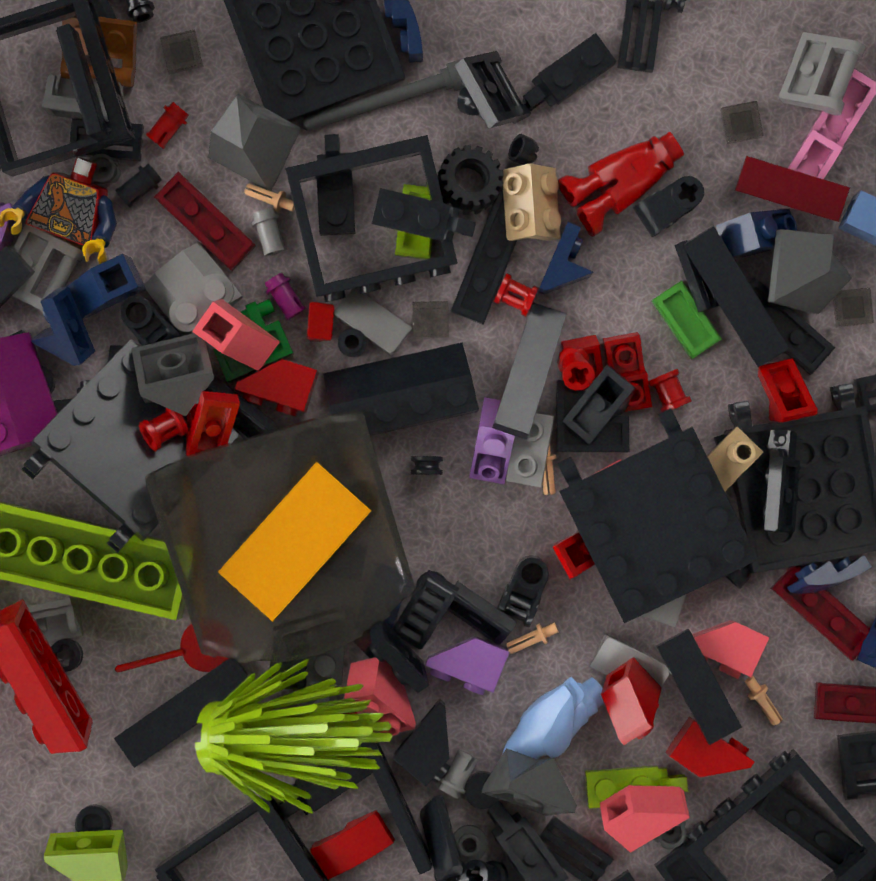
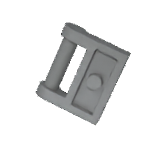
[779,32,866,116]
[12,224,84,311]

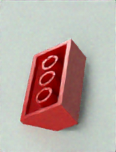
[0,599,93,754]

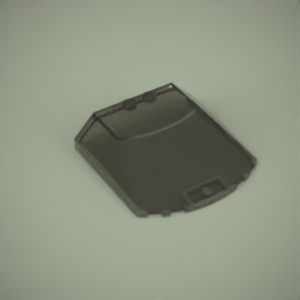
[145,410,415,663]

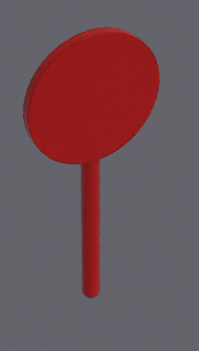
[115,618,234,672]

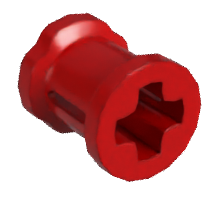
[494,273,539,317]
[557,346,595,391]
[649,368,692,412]
[139,408,188,451]

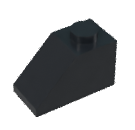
[392,699,450,787]

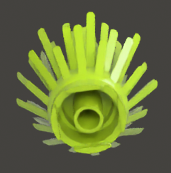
[195,659,392,814]

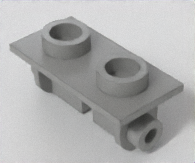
[506,413,554,488]

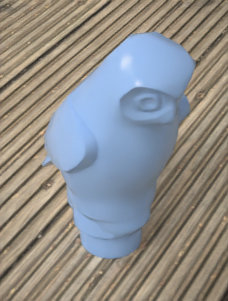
[503,677,604,760]

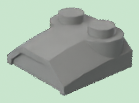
[144,242,243,336]

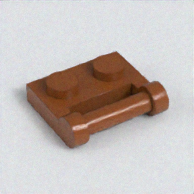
[60,16,137,88]

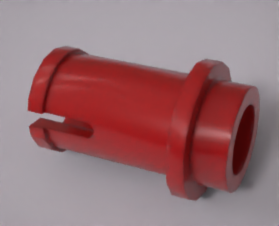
[145,102,189,149]

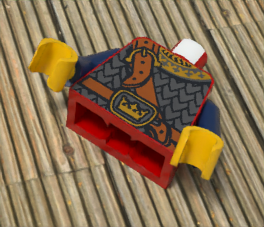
[0,157,117,264]

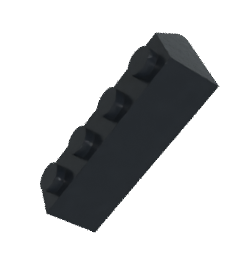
[323,342,479,443]

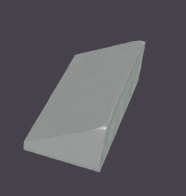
[334,288,412,357]
[590,634,670,687]

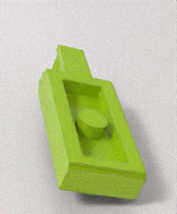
[585,765,688,809]

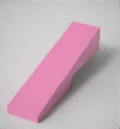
[788,69,876,179]

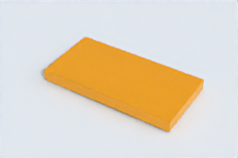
[218,462,372,622]

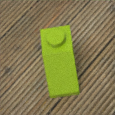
[44,830,128,881]

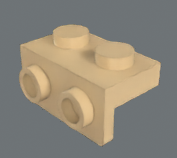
[502,163,561,241]

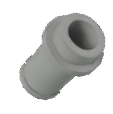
[251,208,286,256]
[439,749,479,799]

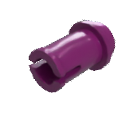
[264,273,306,321]

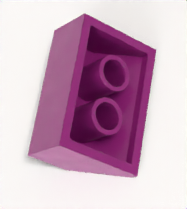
[0,332,57,456]

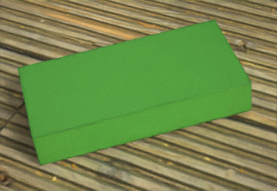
[651,280,722,360]

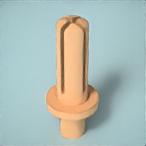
[244,183,295,212]
[542,443,557,495]
[506,622,559,654]
[745,676,783,726]

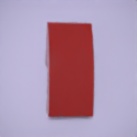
[602,332,652,412]
[310,810,395,880]

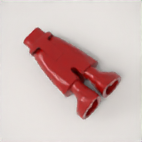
[558,132,684,237]

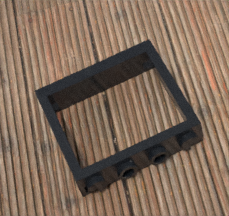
[0,0,135,177]
[285,135,458,303]
[684,749,876,881]
[155,795,329,881]

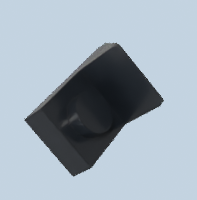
[563,365,636,445]

